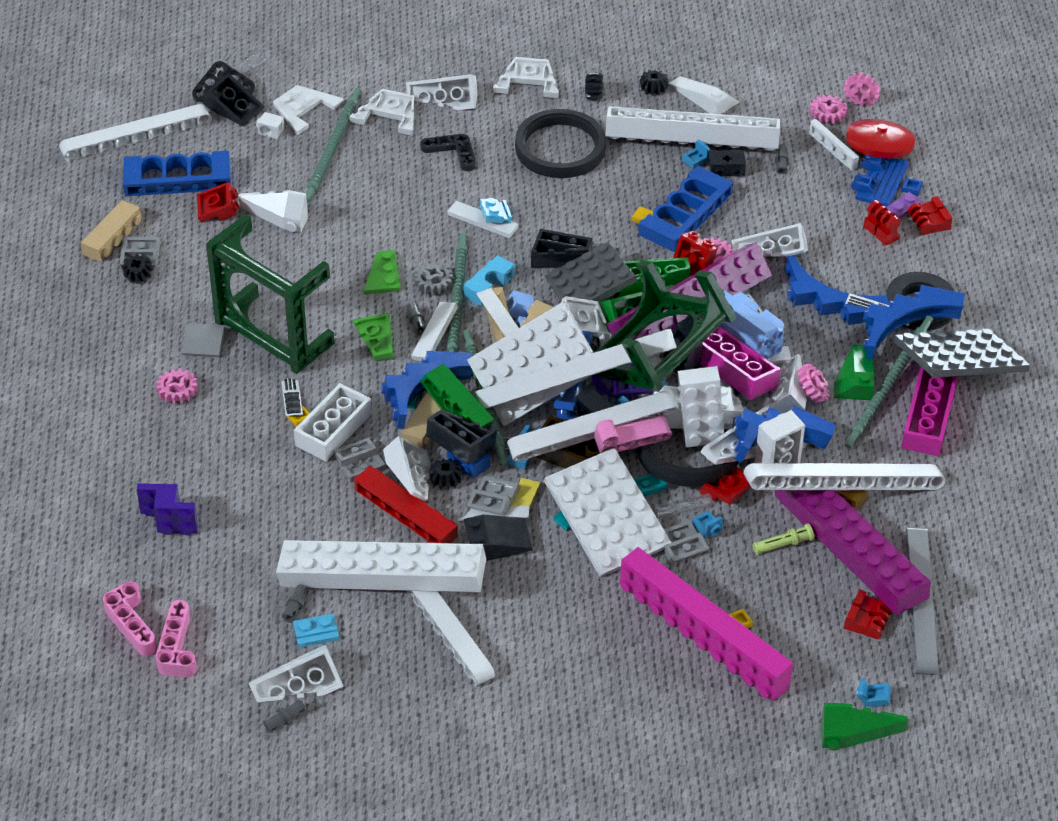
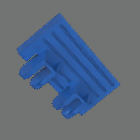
[851,154,909,207]

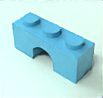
[463,255,515,306]

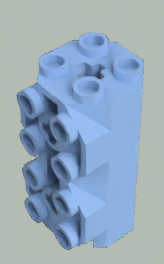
[720,291,784,360]

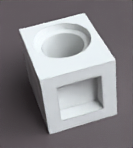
[256,112,284,139]

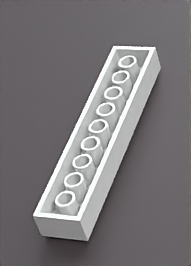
[605,106,780,150]
[276,540,486,592]

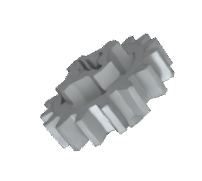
[413,261,453,295]

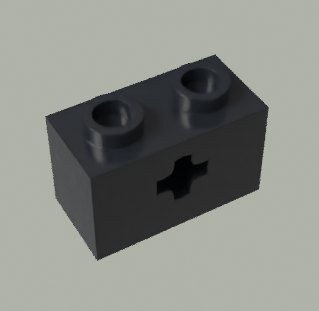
[708,150,746,177]

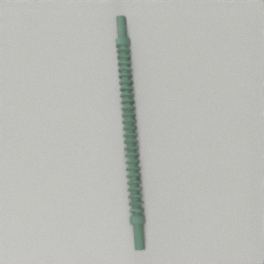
[306,88,361,203]
[447,233,467,352]
[845,316,933,449]
[463,329,507,464]

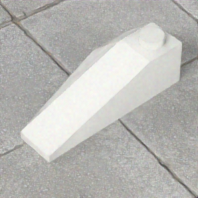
[406,74,478,110]
[668,76,739,114]
[239,190,308,232]
[731,223,808,257]
[761,354,807,413]
[383,436,430,502]
[249,645,344,702]

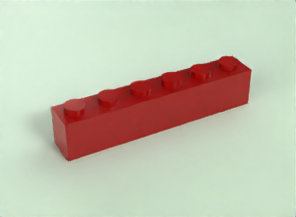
[354,465,458,544]

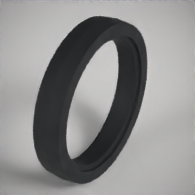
[515,109,606,178]
[638,427,739,487]

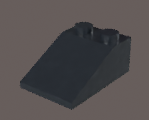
[201,73,265,126]
[464,514,533,561]

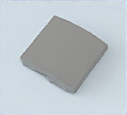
[120,237,161,267]
[182,323,225,357]
[333,438,386,483]
[467,476,521,515]
[663,520,709,563]

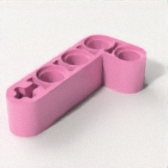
[594,416,672,454]
[103,581,156,656]
[156,600,197,677]

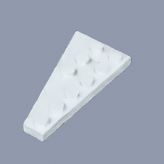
[701,406,808,465]

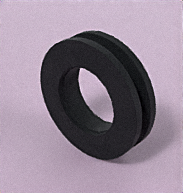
[886,272,955,331]

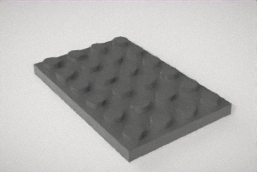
[894,329,1030,377]

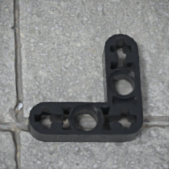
[192,61,255,102]
[420,134,476,171]

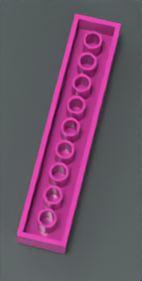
[620,547,793,701]

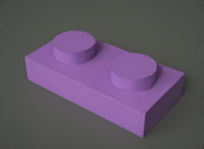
[886,192,922,219]

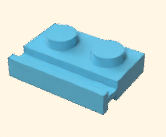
[480,198,512,223]
[293,613,340,648]

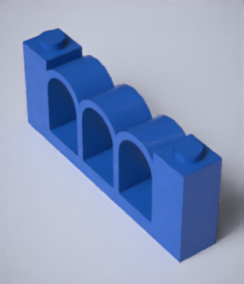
[123,150,231,197]
[638,166,733,252]

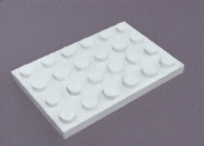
[467,302,593,426]
[544,448,671,577]

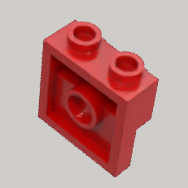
[197,182,239,222]
[673,231,718,276]
[699,467,751,505]

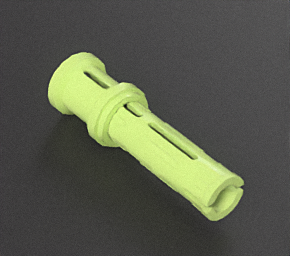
[753,523,814,555]

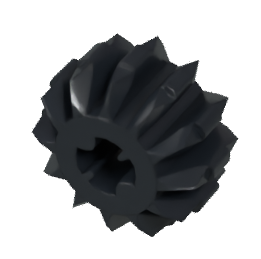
[640,69,668,96]
[585,72,604,101]
[121,252,153,284]
[429,458,462,490]

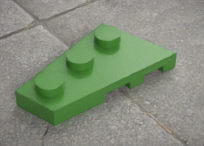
[364,250,400,294]
[353,313,394,361]

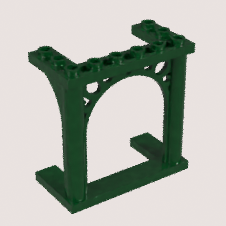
[206,214,335,374]
[583,260,736,391]

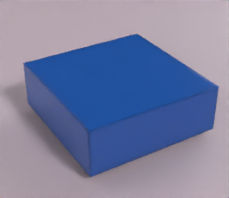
[901,177,923,195]

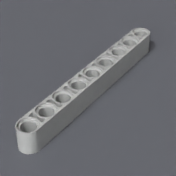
[905,527,938,674]

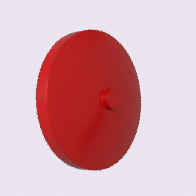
[846,119,915,159]

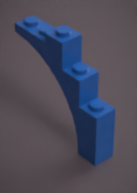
[784,255,890,325]
[863,285,965,359]
[554,332,593,421]
[380,351,472,429]
[733,406,835,463]

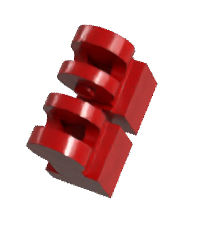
[908,196,952,235]
[863,200,901,246]
[843,589,892,639]

